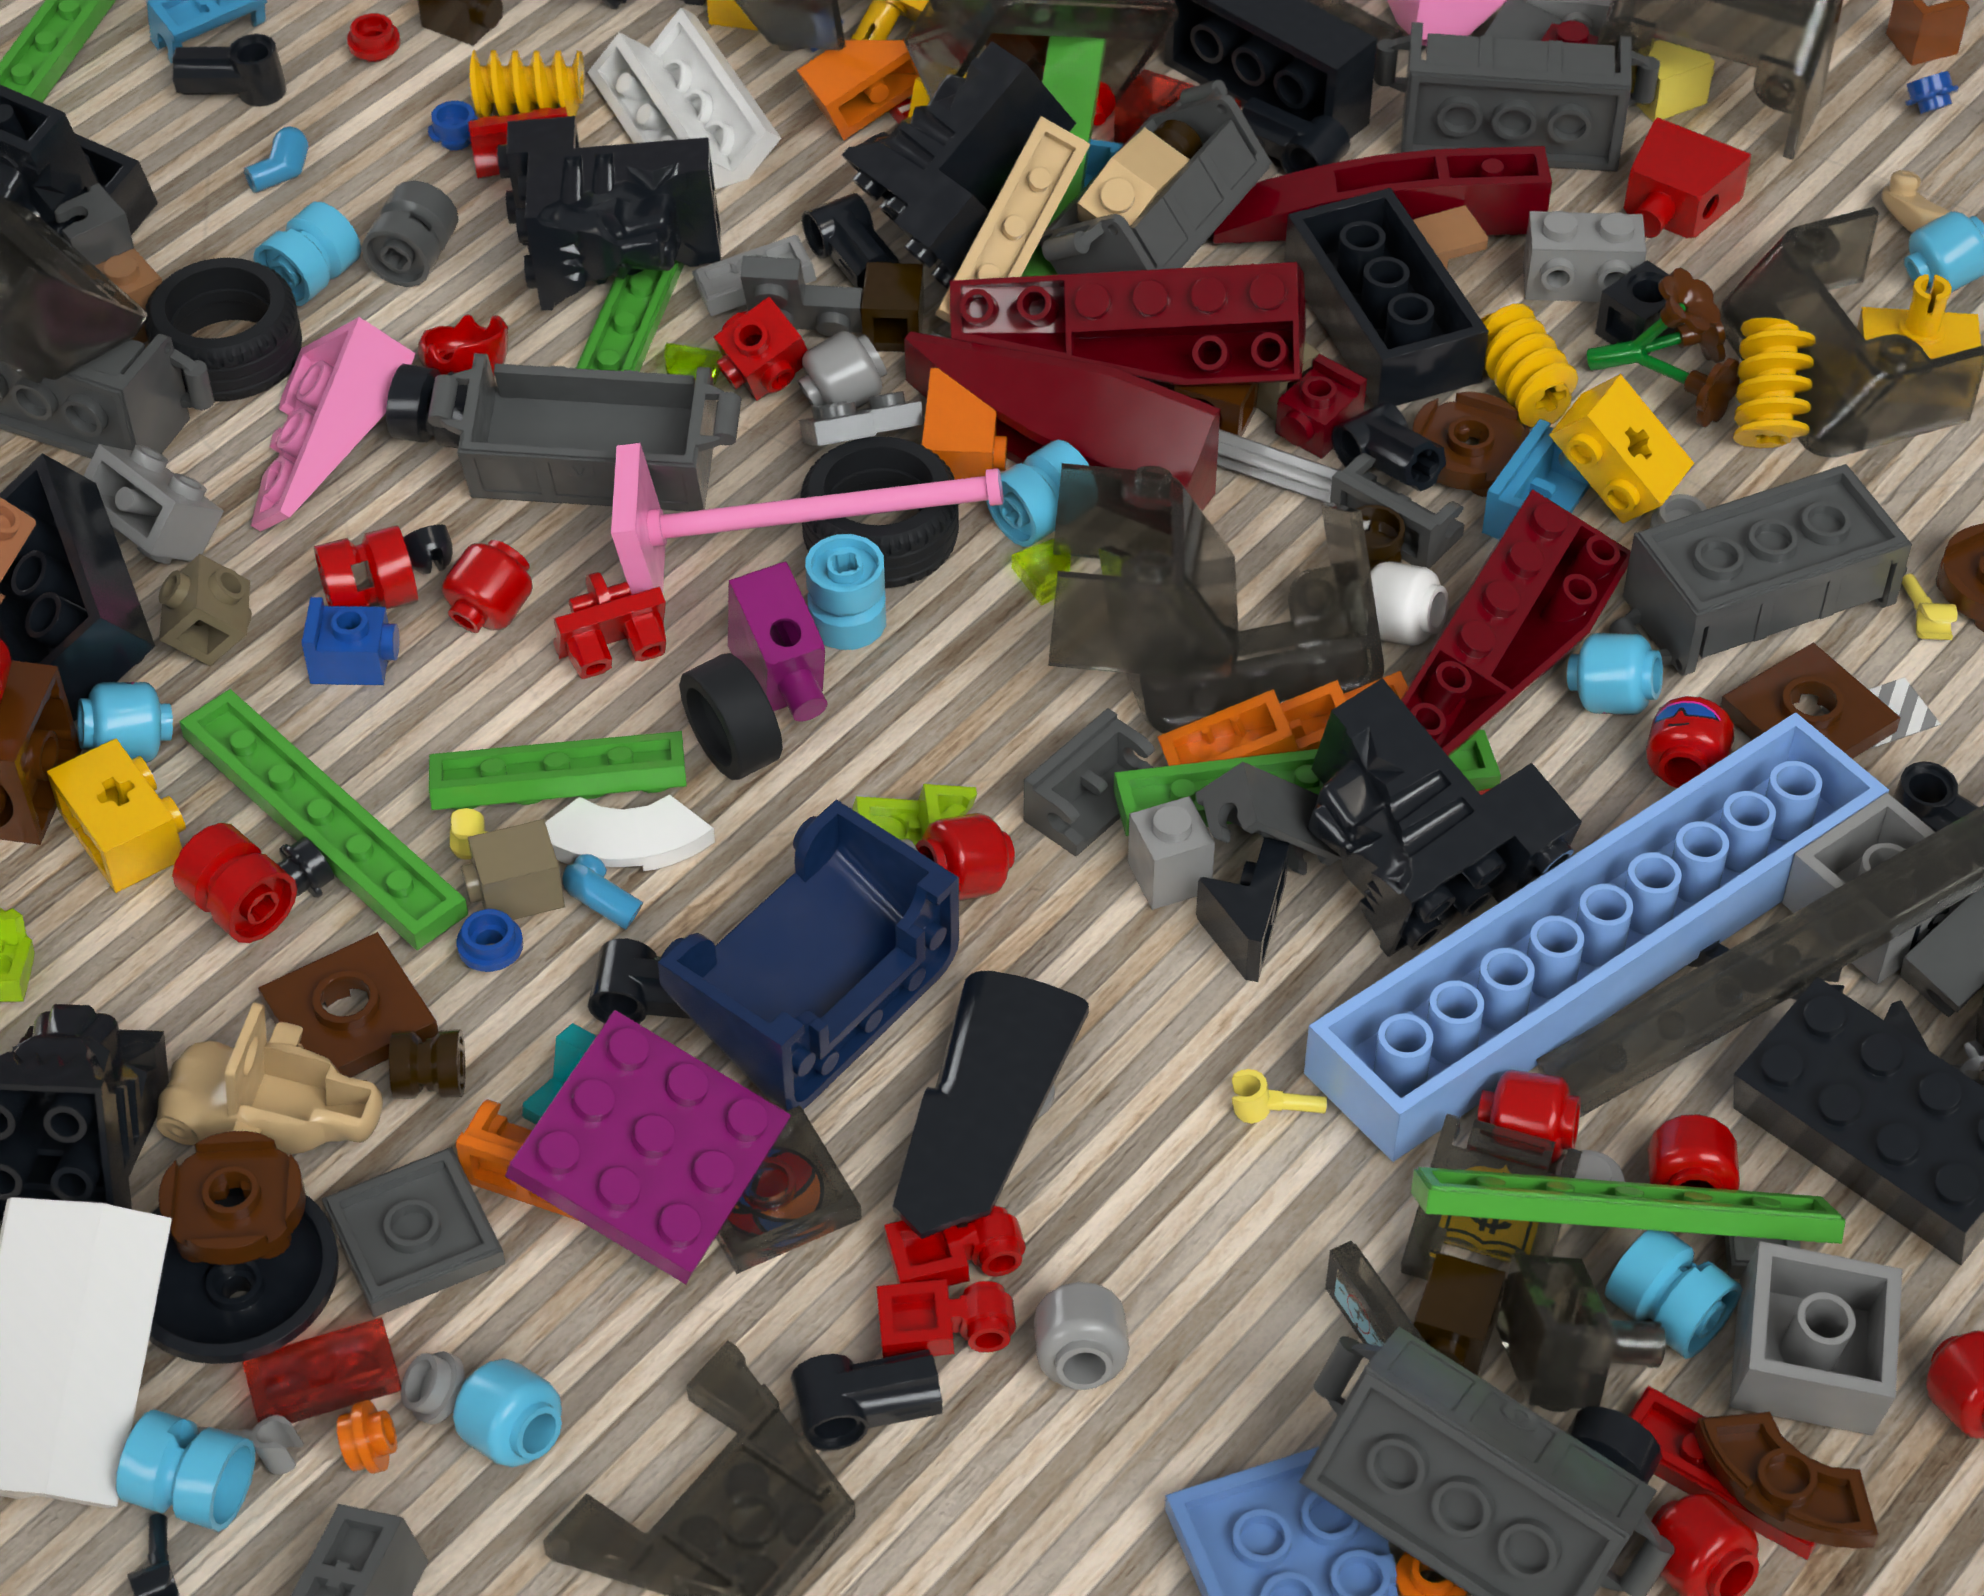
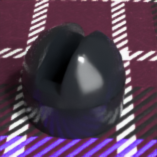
[403,524,453,574]

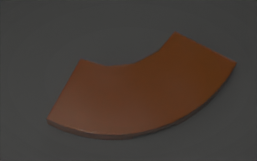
[1694,1412,1878,1548]

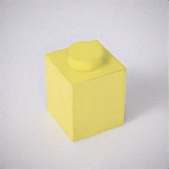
[1631,31,1715,122]

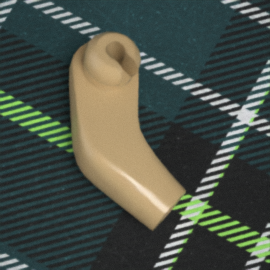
[1882,170,1951,233]

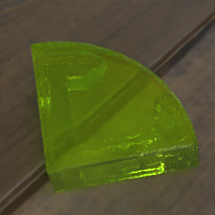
[664,343,722,386]
[1011,534,1072,606]

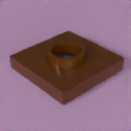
[1720,642,1901,759]
[258,932,439,1078]

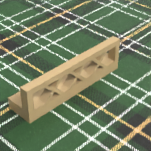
[935,116,1091,324]

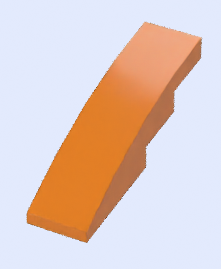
[1157,671,1408,766]

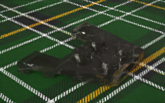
[543,1340,856,1596]

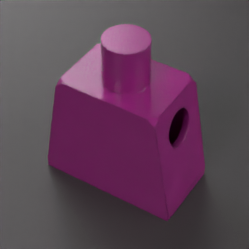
[728,561,828,722]

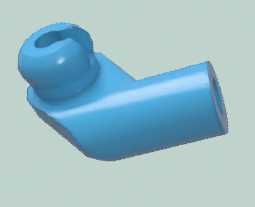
[244,126,309,193]
[563,854,643,930]

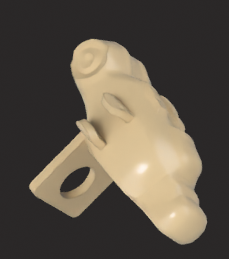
[157,1002,383,1154]

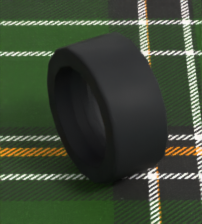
[679,653,783,780]

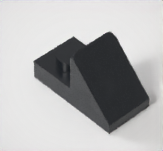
[1196,837,1290,982]

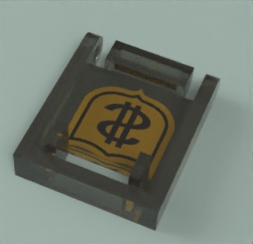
[1401,1113,1583,1312]

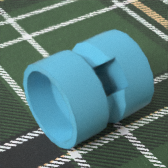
[253,201,362,306]
[986,439,1098,547]
[805,534,886,650]
[1604,1230,1742,1359]
[116,1409,255,1532]

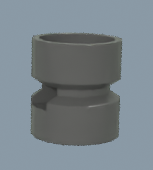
[361,180,459,287]

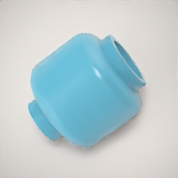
[1904,211,1984,293]
[1567,633,1663,715]
[77,682,173,763]
[453,1359,562,1468]

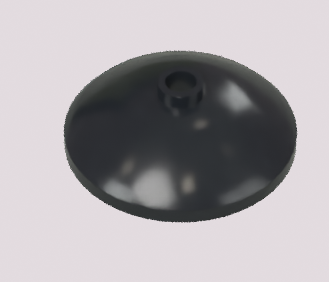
[149,1188,339,1364]

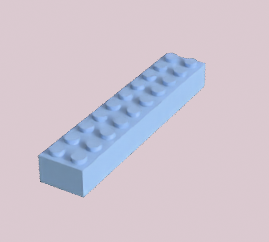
[1304,712,1889,1162]

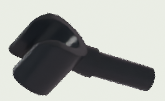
[127,1513,179,1596]

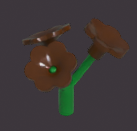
[1587,268,1740,428]

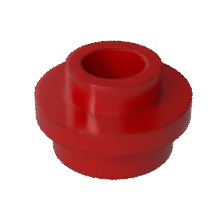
[347,13,401,62]

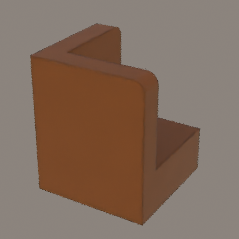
[1886,0,1970,66]

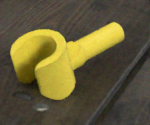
[1901,574,1957,640]
[450,808,487,860]
[1232,1069,1327,1124]

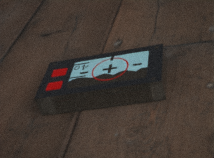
[1325,1240,1427,1347]

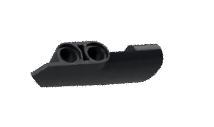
[893,971,1089,1239]

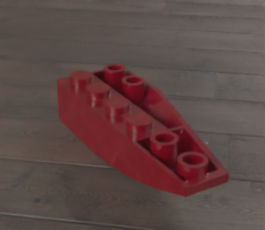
[1212,146,1552,244]
[950,262,1306,387]
[904,331,1220,538]
[1401,489,1631,757]

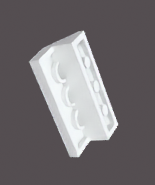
[587,8,781,189]
[0,1197,172,1508]

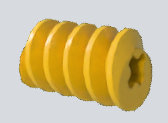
[469,50,584,118]
[1481,304,1579,427]
[1733,317,1816,448]

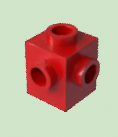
[713,296,808,401]

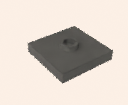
[322,1147,506,1318]

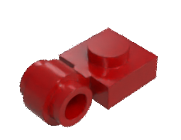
[884,1206,1026,1286]
[876,1279,1016,1358]

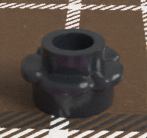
[277,837,334,898]

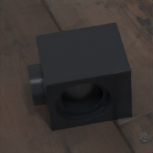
[1595,260,1684,355]

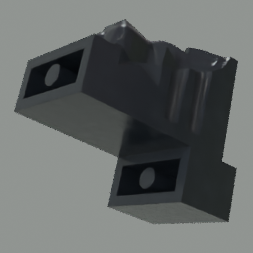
[842,41,1076,290]
[0,85,158,309]
[497,116,721,311]
[1308,678,1582,957]
[0,1004,169,1231]

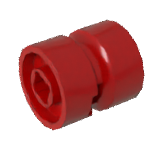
[314,525,418,610]
[172,823,297,943]

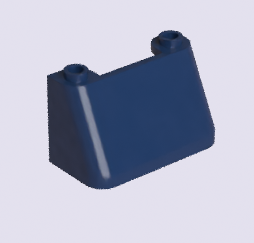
[658,799,959,1114]

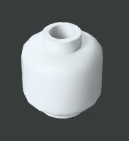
[1353,561,1449,646]

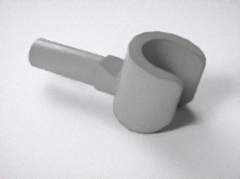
[198,1415,304,1475]

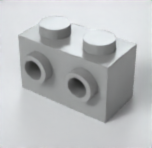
[1523,211,1647,302]
[84,444,224,564]

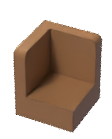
[1412,205,1488,269]

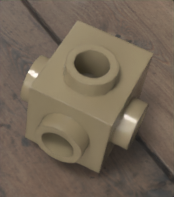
[159,554,252,666]

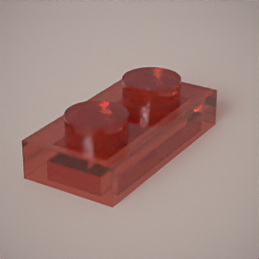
[242,1317,401,1423]

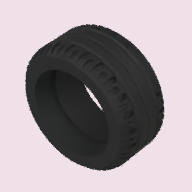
[144,258,302,401]
[800,436,959,588]

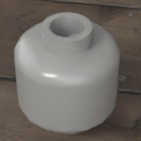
[797,330,887,409]
[1034,1282,1130,1390]

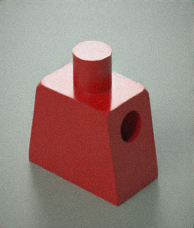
[1624,117,1752,238]

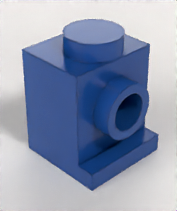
[302,597,400,685]

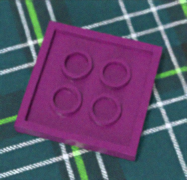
[505,1010,791,1285]

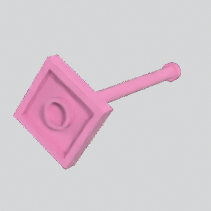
[611,443,1003,595]

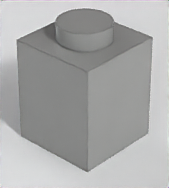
[1128,796,1215,910]

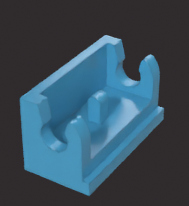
[147,0,267,63]
[1482,419,1591,540]

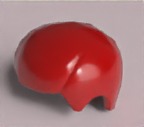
[418,314,508,376]

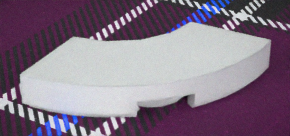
[545,794,715,871]

